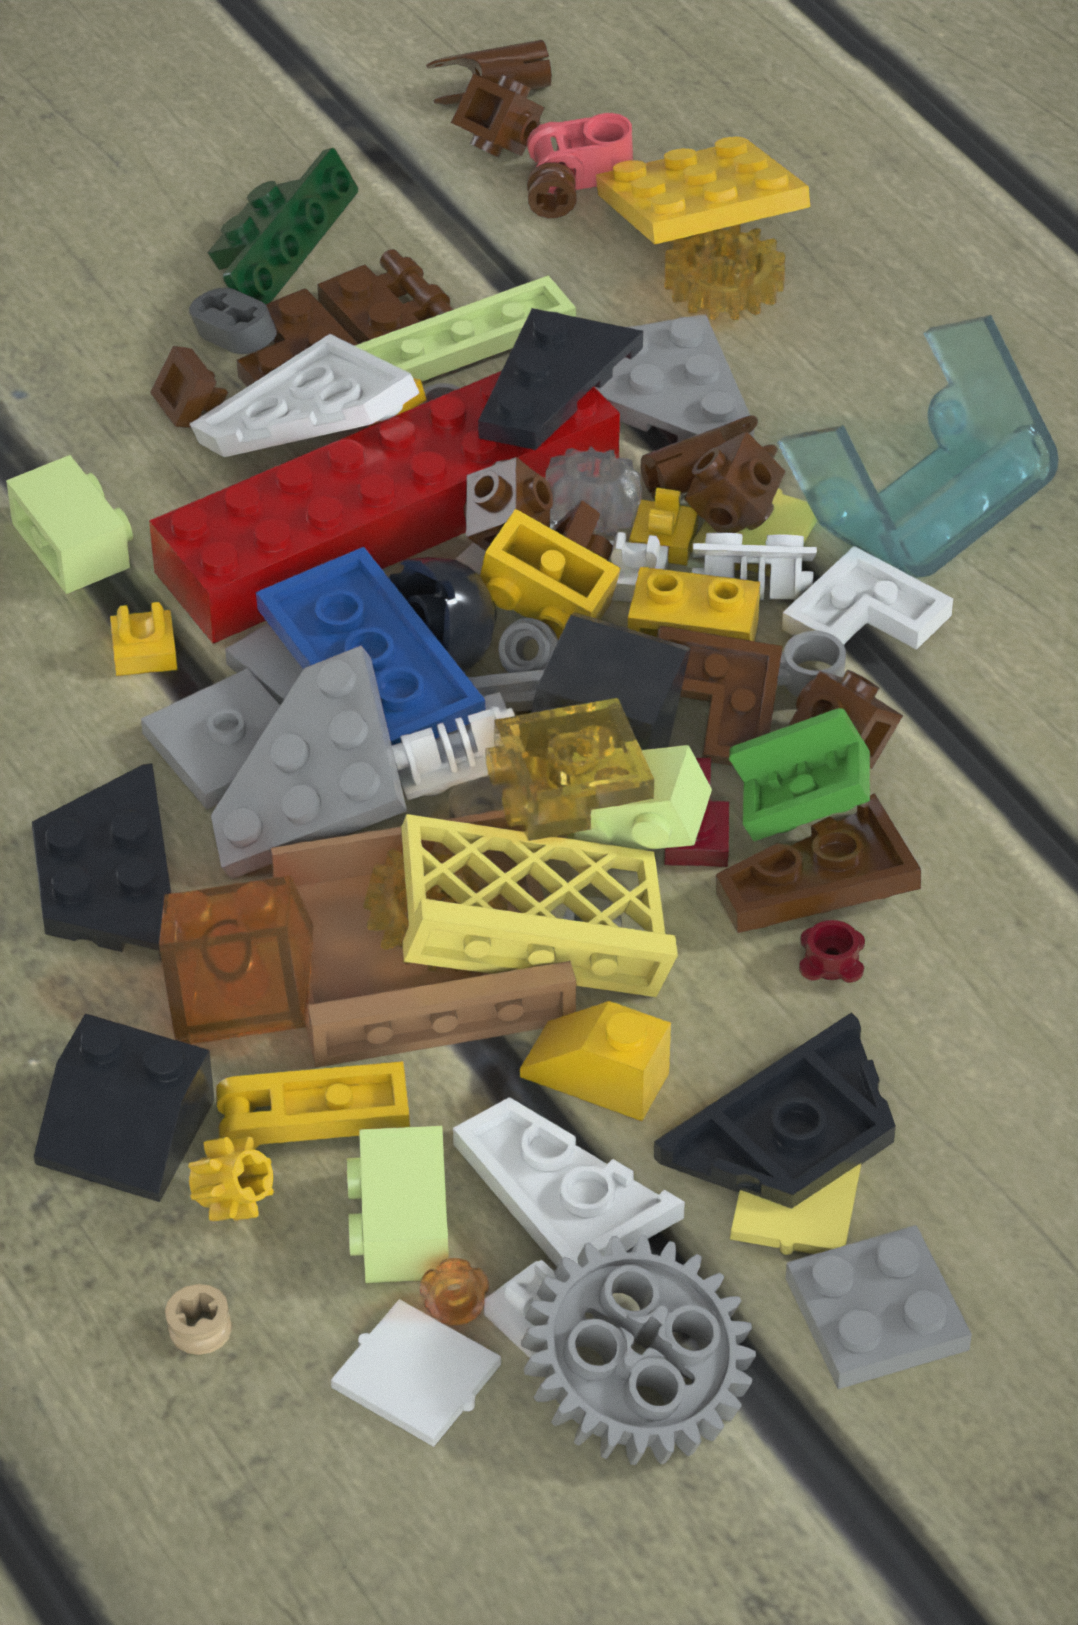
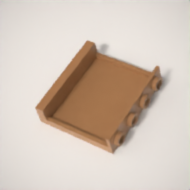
[271,806,576,1068]

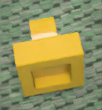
[629,488,699,566]
[110,602,177,676]

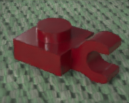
[664,757,729,867]

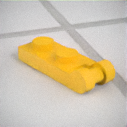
[216,1061,410,1150]

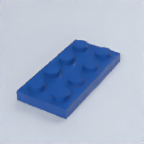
[256,547,486,745]

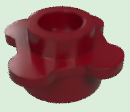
[799,920,865,983]

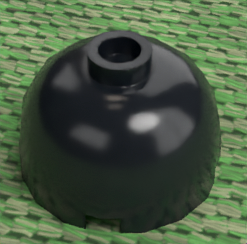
[389,557,497,672]

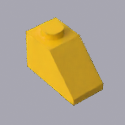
[520,1001,671,1121]

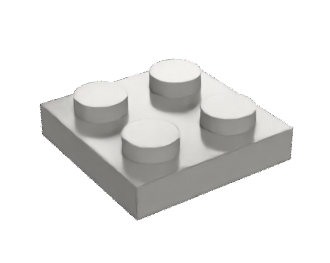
[786,1225,972,1389]

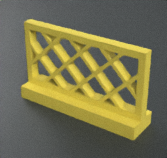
[401,814,678,997]

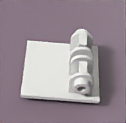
[692,533,817,601]
[392,692,529,800]

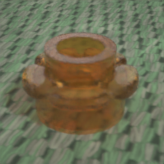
[419,1258,489,1326]

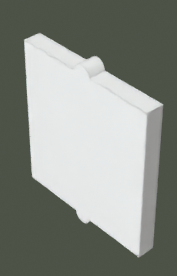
[331,1299,501,1447]

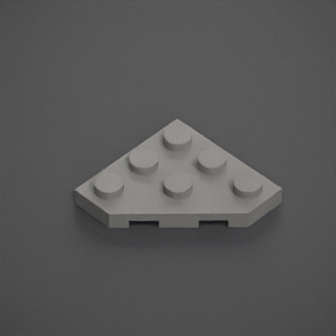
[595,314,754,442]
[211,645,407,879]

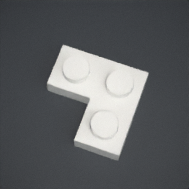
[782,546,953,650]

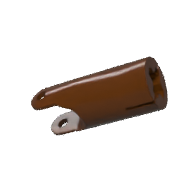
[426,40,552,105]
[640,415,778,500]

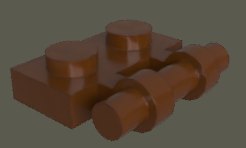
[317,249,454,344]

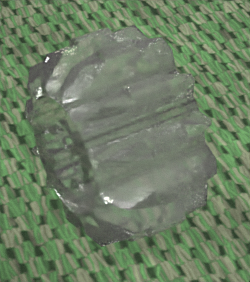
[545,446,642,536]

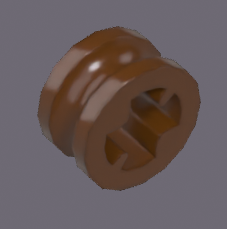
[527,163,577,218]

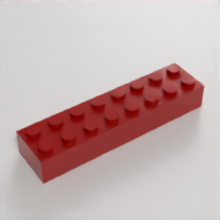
[149,370,620,644]

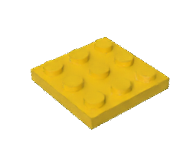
[596,136,811,244]

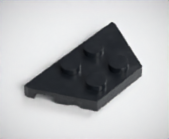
[32,763,181,964]
[654,1012,896,1209]

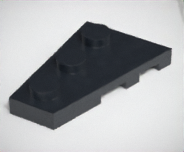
[478,308,643,450]

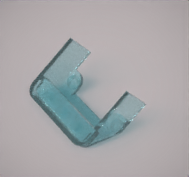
[777,315,1058,578]

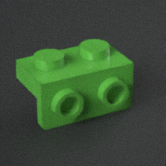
[729,708,870,841]

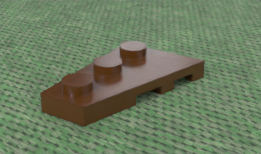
[716,793,921,933]

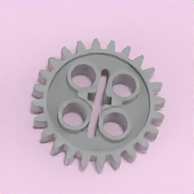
[521,1235,756,1465]

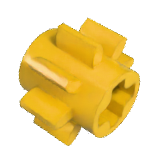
[188,1136,274,1222]

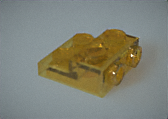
[485,698,654,841]

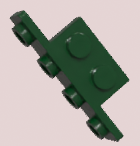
[207,148,358,304]

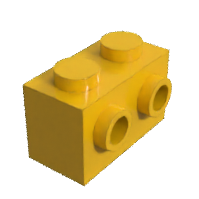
[480,509,621,640]
[628,567,760,641]

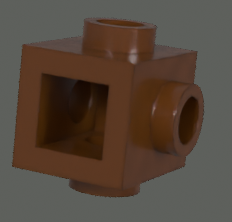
[451,73,545,158]
[684,431,786,533]
[464,457,553,551]
[788,670,903,769]

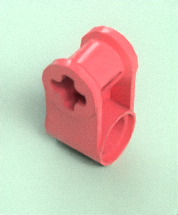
[527,113,633,194]

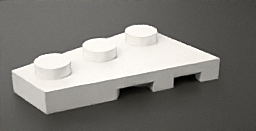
[453,1097,685,1267]

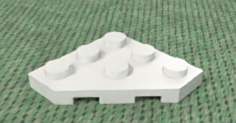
[190,334,419,457]

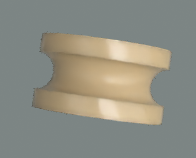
[165,1284,232,1355]

